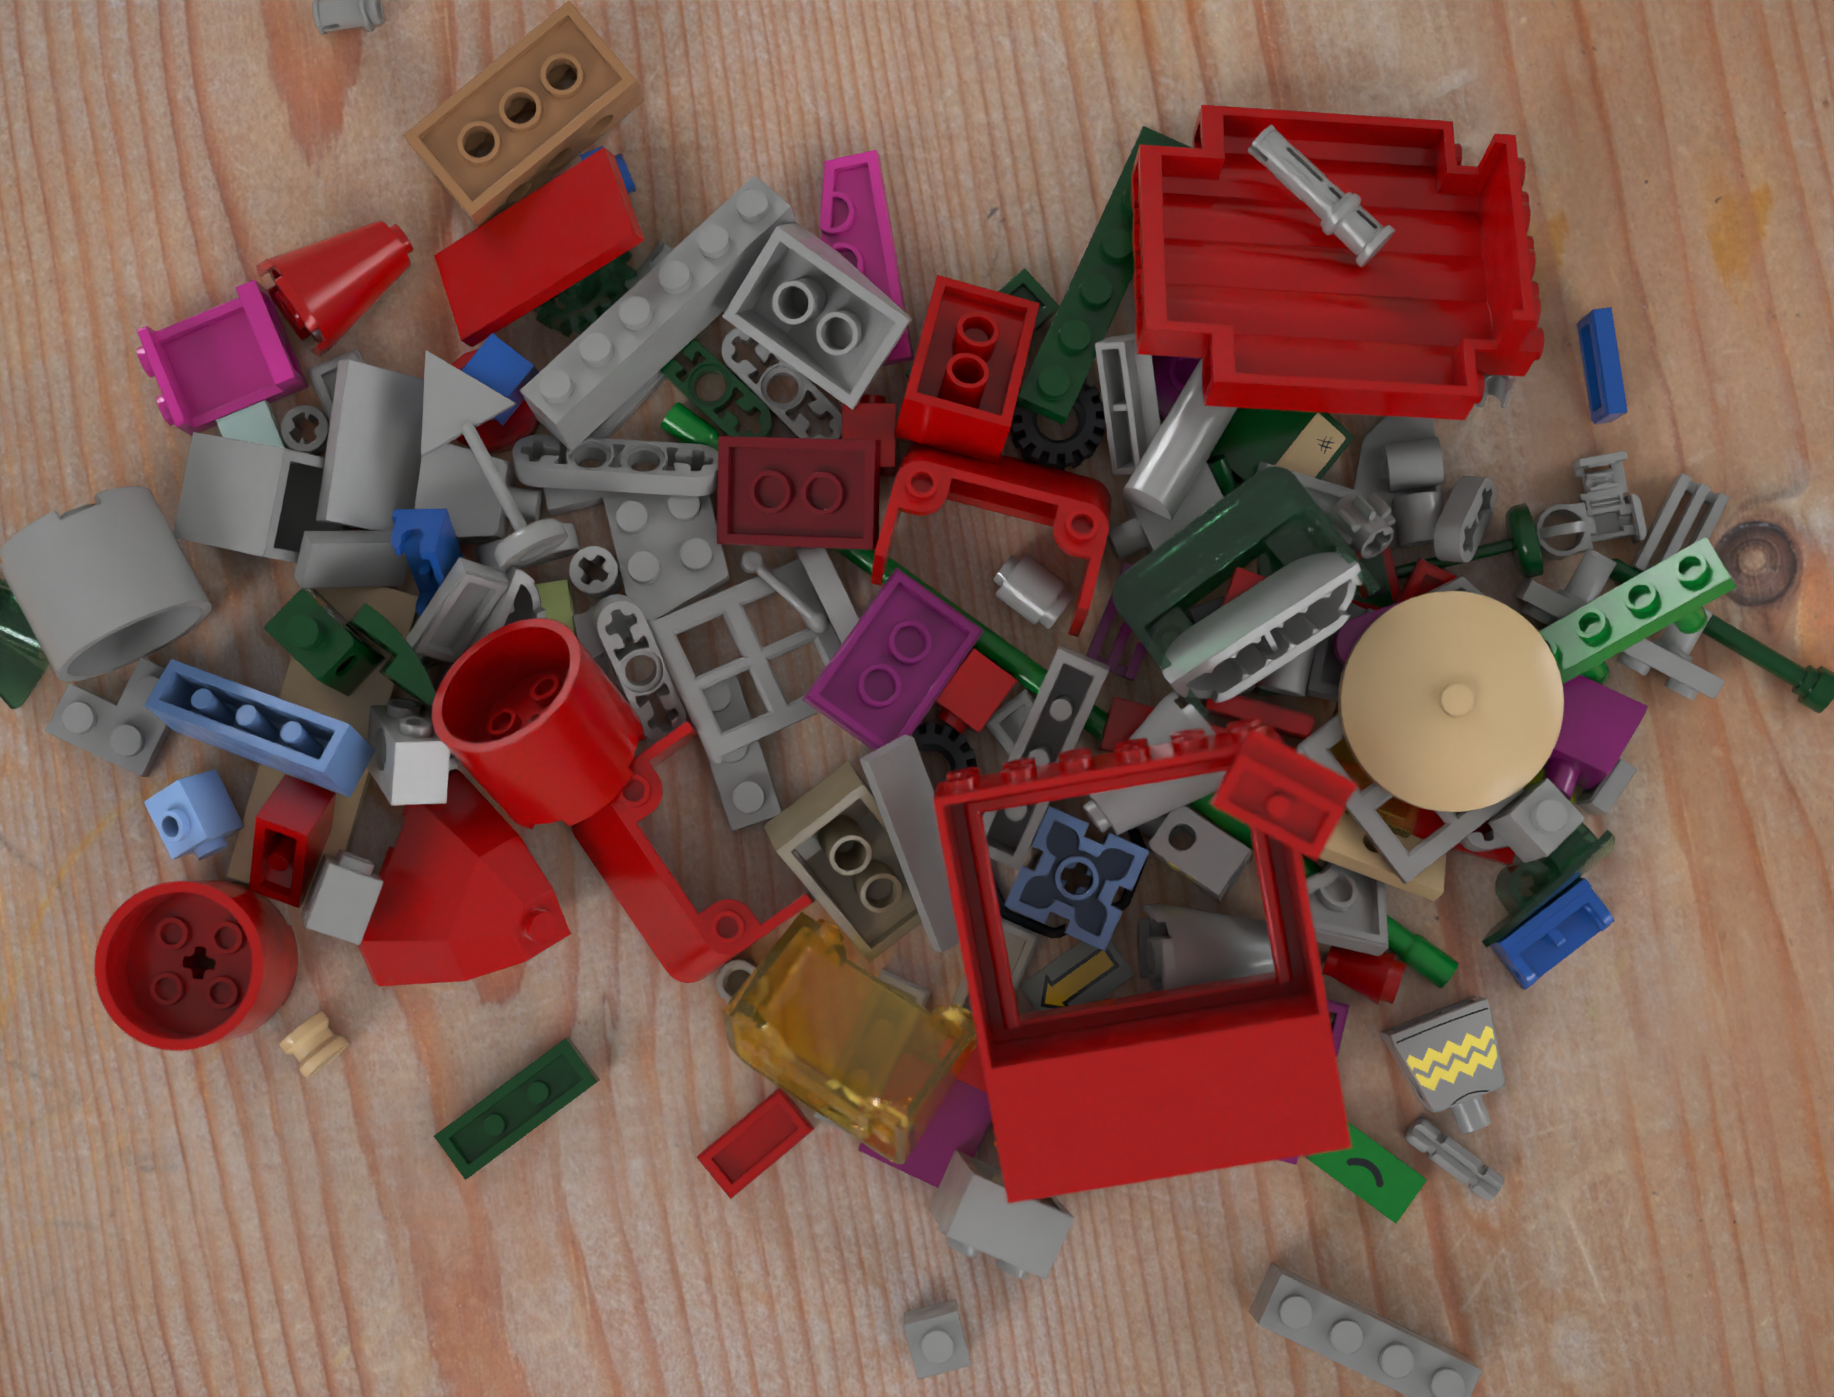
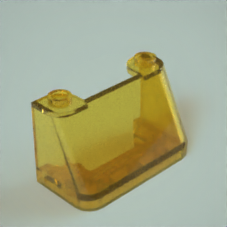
[722,912,978,1164]

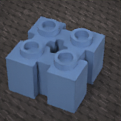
[1004,806,1149,951]

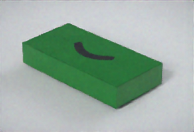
[1305,1121,1427,1224]

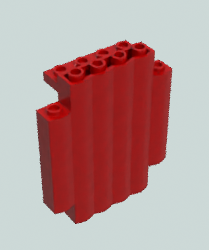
[1131,105,1544,420]

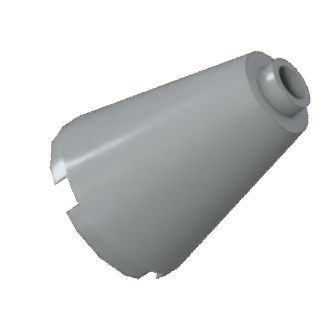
[1082,691,1227,835]
[1137,903,1275,992]

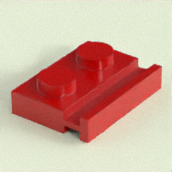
[1210,727,1358,860]

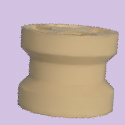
[279,1011,349,1079]

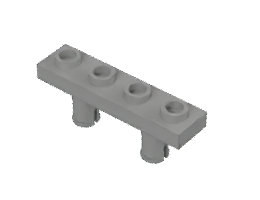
[1514,549,1725,701]

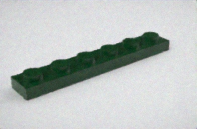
[1016,126,1191,425]

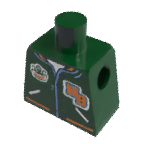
[264,588,386,696]

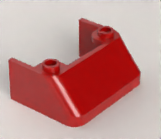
[871,442,1112,637]
[571,721,816,983]

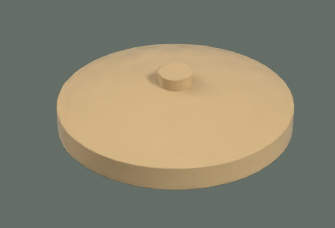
[1338,591,1564,812]

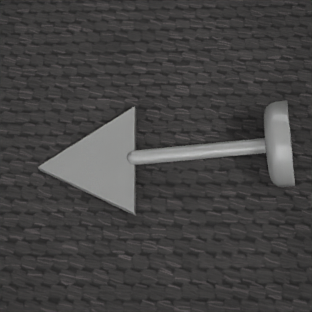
[421,350,568,571]

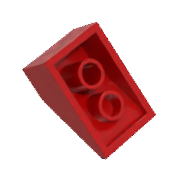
[894,275,1040,465]

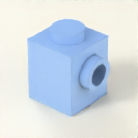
[144,769,244,860]

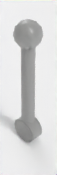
[740,550,830,633]

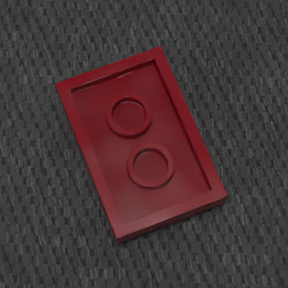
[717,436,881,550]

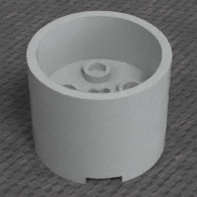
[0,486,212,681]

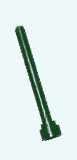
[1609,558,1834,713]

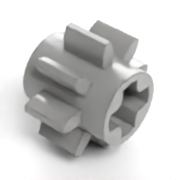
[1326,492,1396,559]

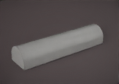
[1122,358,1237,520]

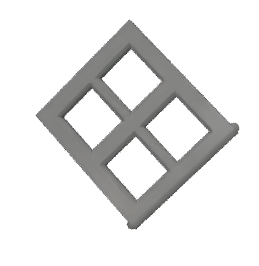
[647,558,841,764]
[1296,713,1525,884]

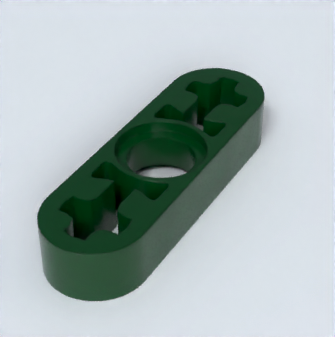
[659,338,774,437]

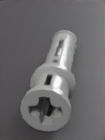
[1248,125,1396,267]

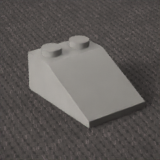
[722,223,912,409]

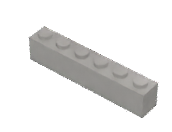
[520,175,796,452]

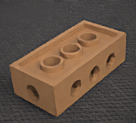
[403,0,644,227]

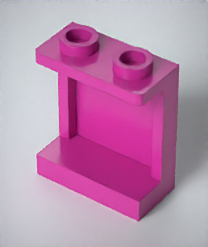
[136,279,308,436]

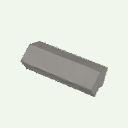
[1095,333,1161,475]

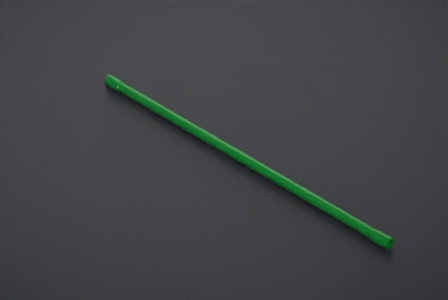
[660,402,1459,988]

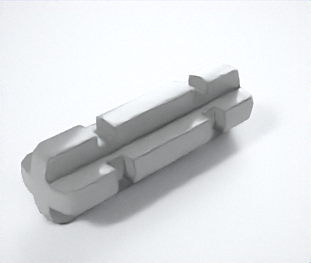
[1405,1117,1505,1201]

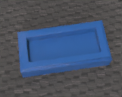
[1577,307,1628,424]

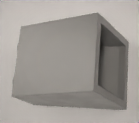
[174,432,350,563]

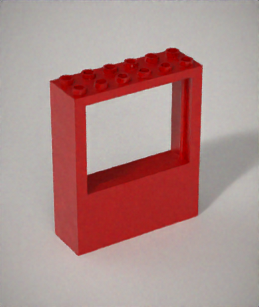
[933,718,1352,1204]

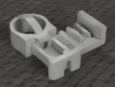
[1533,451,1647,560]

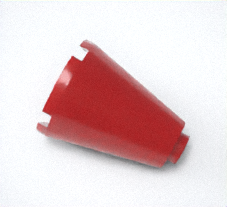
[256,220,413,357]

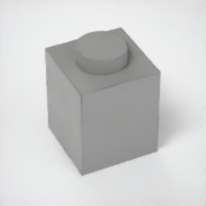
[1488,778,1586,863]
[904,1299,971,1379]

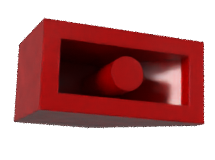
[249,774,336,908]

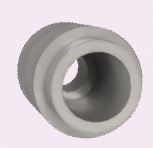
[993,553,1075,629]

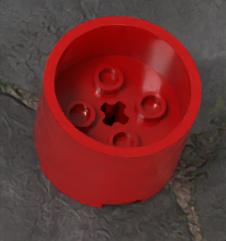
[432,618,644,829]
[94,880,298,1051]

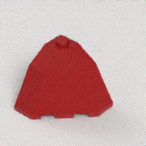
[357,769,571,987]

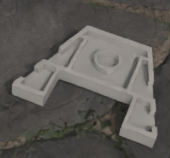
[543,466,730,662]

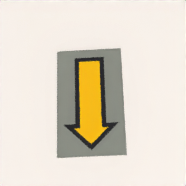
[1019,939,1136,1011]

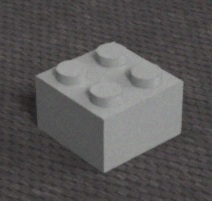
[928,1149,1074,1279]

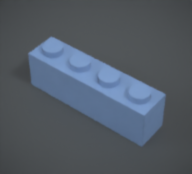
[144,659,375,798]

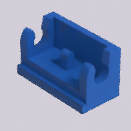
[391,509,464,618]
[1487,878,1615,990]

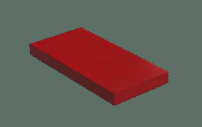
[434,147,645,347]

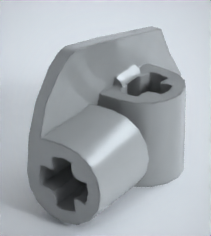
[1354,416,1444,549]

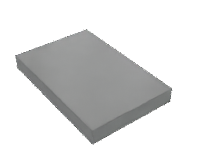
[316,359,424,531]

